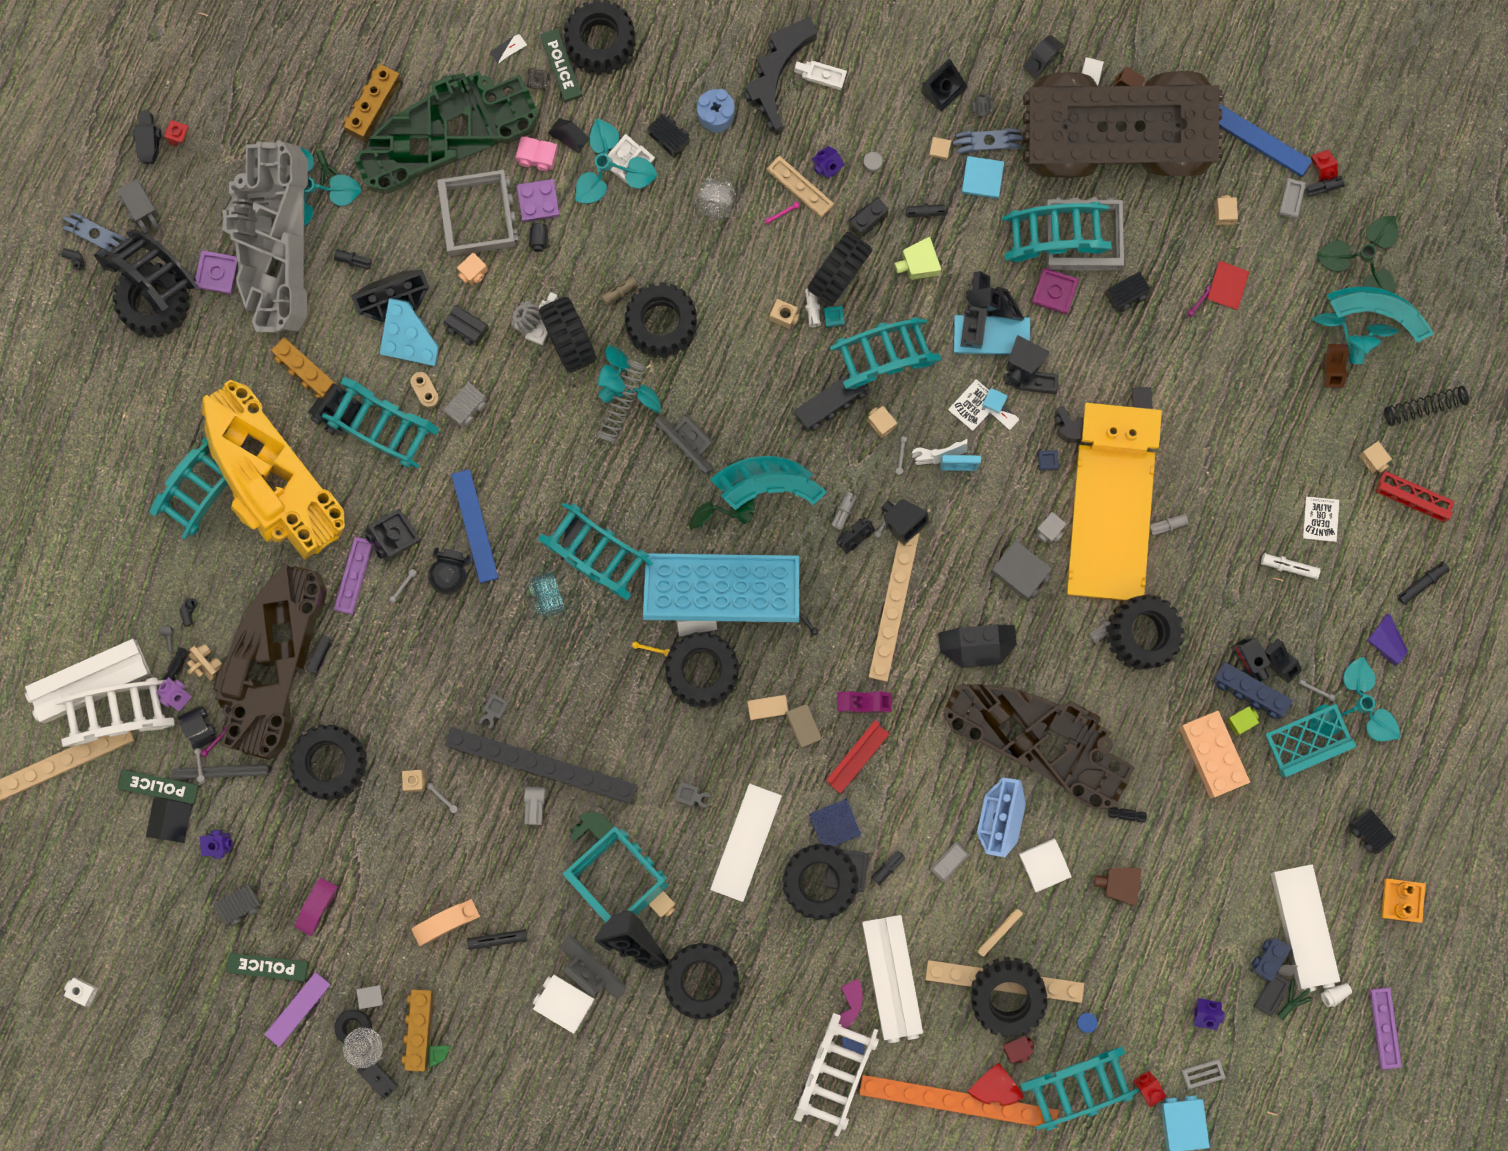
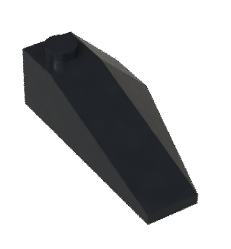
[594,911,669,970]

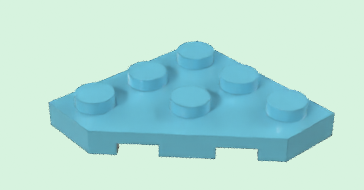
[380,298,439,366]

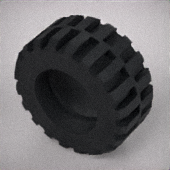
[564,0,636,75]
[807,232,873,306]
[113,262,190,338]
[625,282,697,358]
[539,296,597,373]
[1106,595,1184,670]
[665,632,739,708]
[289,724,367,801]
[782,844,859,920]
[664,943,739,1019]
[971,957,1048,1038]

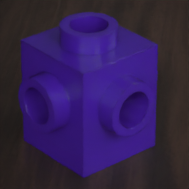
[811,146,845,178]
[200,830,233,859]
[1194,998,1225,1030]

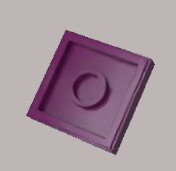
[1032,267,1079,315]

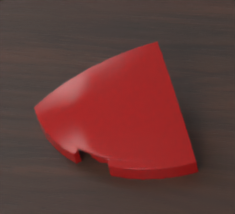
[968,1063,1024,1106]

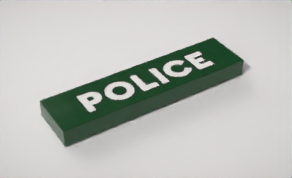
[540,28,582,102]
[118,770,199,805]
[227,953,309,981]

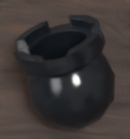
[428,548,471,595]

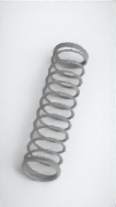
[597,360,647,442]

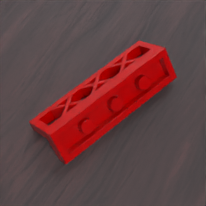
[1374,470,1455,523]
[826,720,889,794]

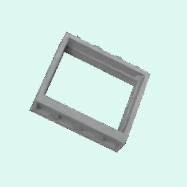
[437,170,519,257]
[1046,198,1124,271]

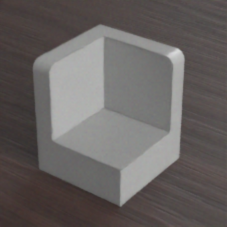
[356,985,383,1009]

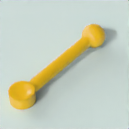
[632,641,670,657]

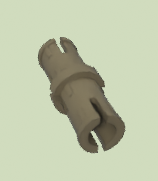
[600,276,638,306]

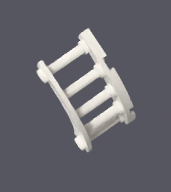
[54,677,175,747]
[794,1013,879,1136]

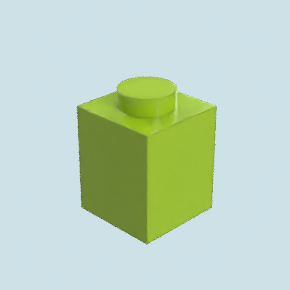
[1226,707,1259,736]

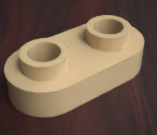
[411,372,439,408]

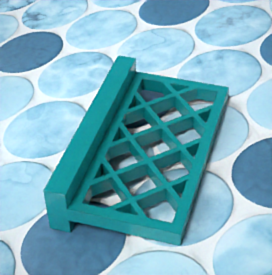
[1265,704,1356,777]

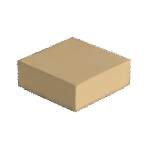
[929,137,951,160]

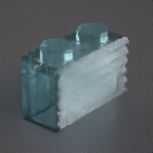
[529,572,565,617]

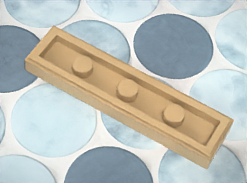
[767,156,834,219]

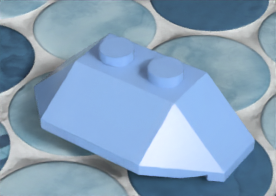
[977,777,1026,858]

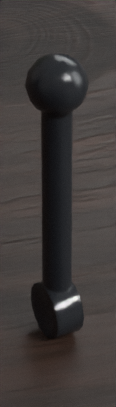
[799,611,818,635]

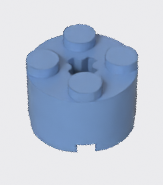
[697,89,735,133]

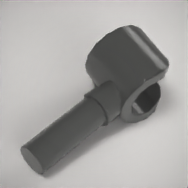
[160,625,174,652]

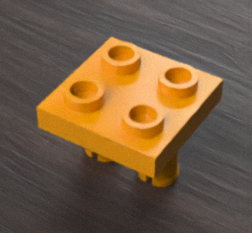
[1381,878,1425,923]

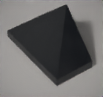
[548,118,589,154]
[990,287,1024,321]

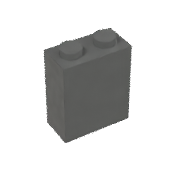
[990,540,1052,601]

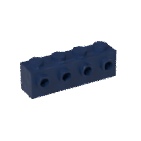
[1211,662,1293,720]

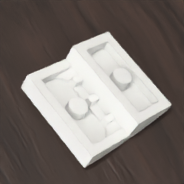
[607,134,655,184]
[1019,839,1071,892]

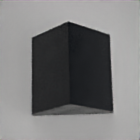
[921,59,968,111]
[146,798,192,843]

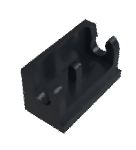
[960,306,987,349]
[357,1057,399,1100]

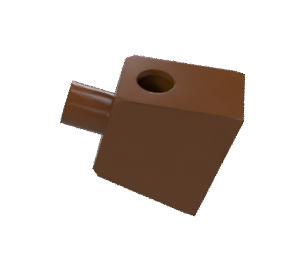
[1094,868,1141,906]

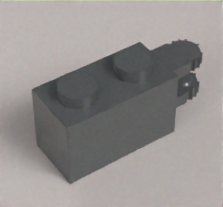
[117,179,160,234]

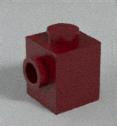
[1002,1035,1034,1064]

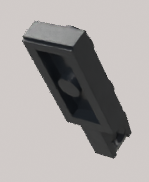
[1005,372,1059,394]

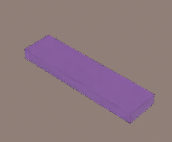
[334,537,373,615]
[264,972,332,1047]
[1369,988,1402,1069]

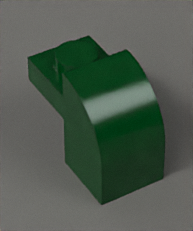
[569,812,614,843]

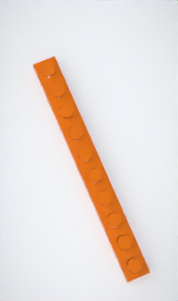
[859,1075,1058,1130]

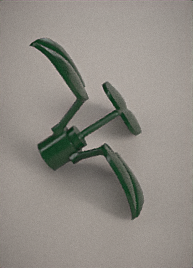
[1317,216,1398,293]
[689,457,755,531]

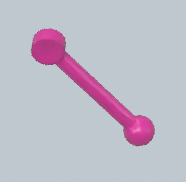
[765,202,800,224]

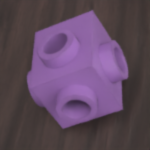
[156,677,192,711]

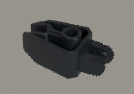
[133,110,161,164]

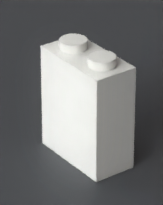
[532,975,595,1034]

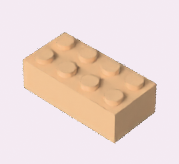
[1179,711,1250,799]

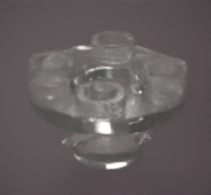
[343,1028,384,1068]

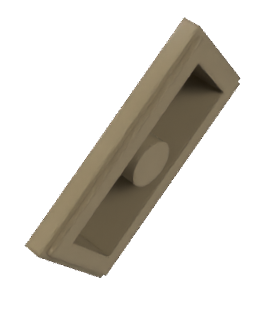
[785,704,822,748]

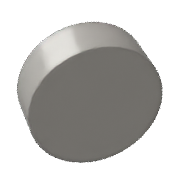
[864,152,882,172]

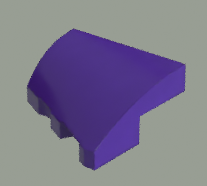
[1367,614,1408,666]

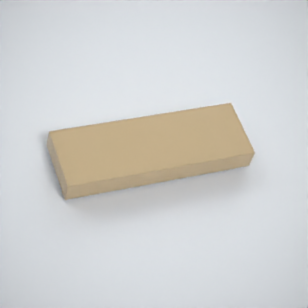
[976,909,1023,957]

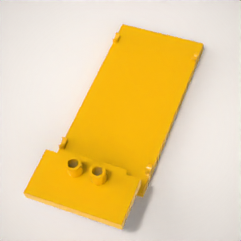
[1066,403,1162,601]

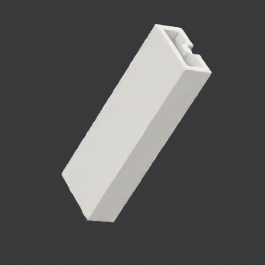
[25,639,152,724]
[1270,864,1340,991]
[862,915,923,1043]

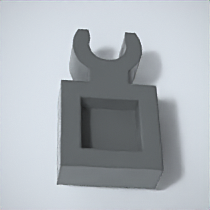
[479,693,510,730]
[674,782,711,808]

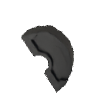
[178,706,216,750]

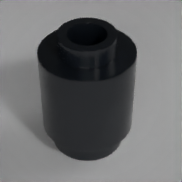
[529,223,548,252]

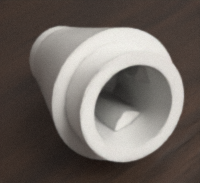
[1321,983,1352,1007]

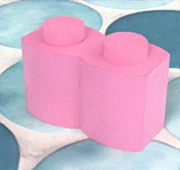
[515,137,558,171]

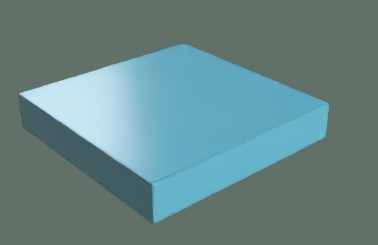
[962,156,1004,199]
[940,455,981,471]

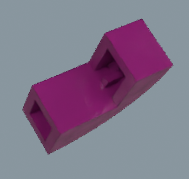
[837,691,892,713]
[295,877,338,936]
[839,978,863,1028]

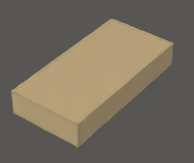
[747,695,788,721]

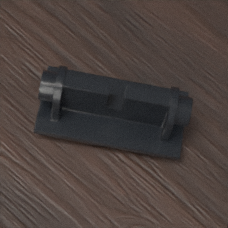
[836,517,875,555]

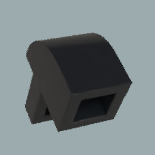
[1023,35,1065,78]
[966,271,1002,312]
[1054,406,1084,443]
[1264,638,1302,683]

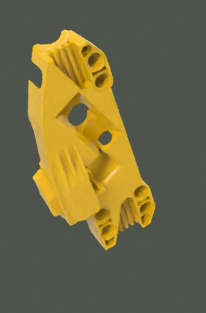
[201,380,345,560]

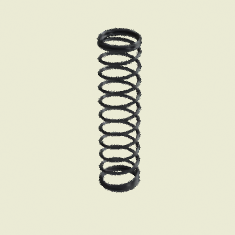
[1384,385,1469,427]

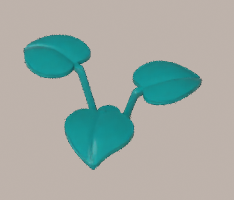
[576,118,657,204]
[300,147,362,226]
[1311,313,1400,364]
[598,345,661,414]
[1309,657,1400,742]

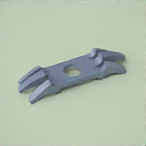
[953,128,1023,154]
[63,212,127,252]

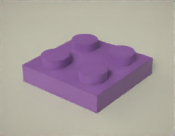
[517,179,560,223]
[195,251,238,295]

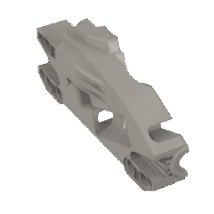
[222,140,308,333]

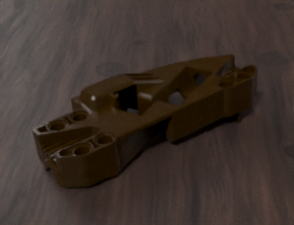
[213,564,327,760]
[944,684,1135,809]

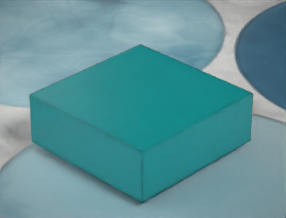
[824,306,845,328]

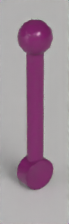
[1187,286,1211,317]
[201,725,227,757]

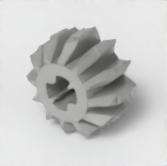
[510,301,541,334]

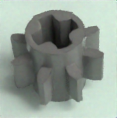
[971,93,994,116]

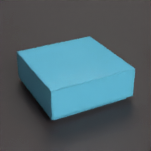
[982,388,1008,414]

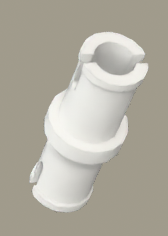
[805,289,821,327]

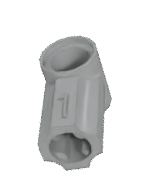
[524,786,546,825]

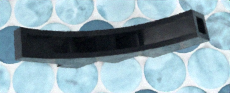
[743,17,817,136]

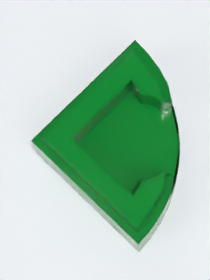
[429,1046,450,1066]

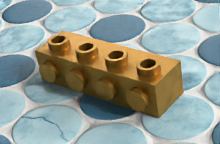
[344,64,402,143]
[271,337,337,398]
[402,990,434,1072]

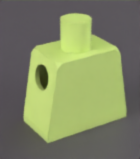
[894,237,941,279]

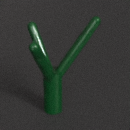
[316,150,341,186]
[1277,979,1312,1020]

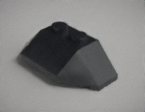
[351,269,429,322]
[938,624,1017,668]

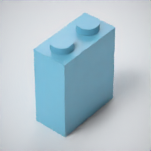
[1160,1095,1210,1151]

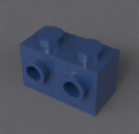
[1250,937,1292,982]

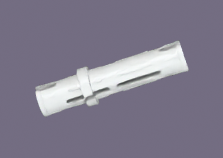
[1261,553,1320,580]

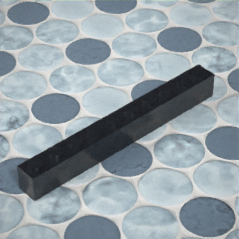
[445,727,638,805]

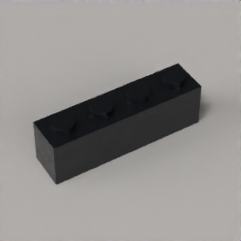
[794,368,870,432]

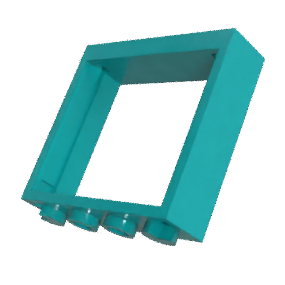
[563,826,669,922]

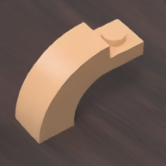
[411,899,480,947]

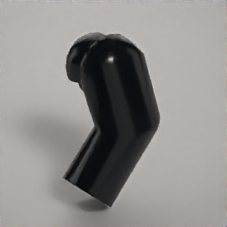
[61,248,85,270]
[180,598,197,627]

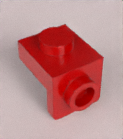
[164,120,189,146]
[1311,150,1338,182]
[1133,1071,1167,1108]

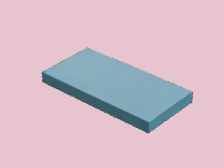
[954,315,1030,355]

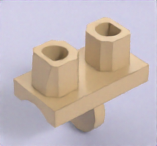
[187,644,222,681]

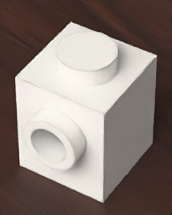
[64,978,99,1006]

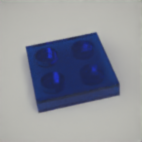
[809,799,861,846]

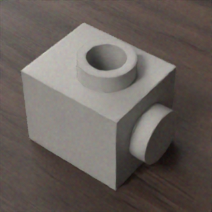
[1035,512,1066,544]

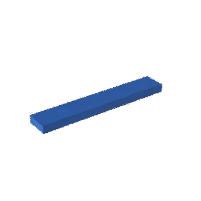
[1219,104,1312,177]
[452,469,499,584]

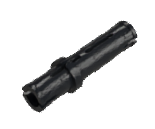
[1397,561,1450,605]
[467,929,527,950]

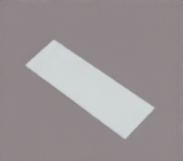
[710,784,782,902]

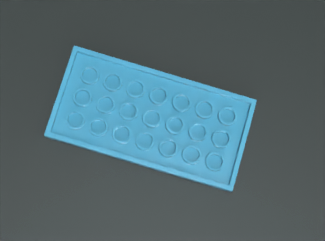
[643,553,799,622]

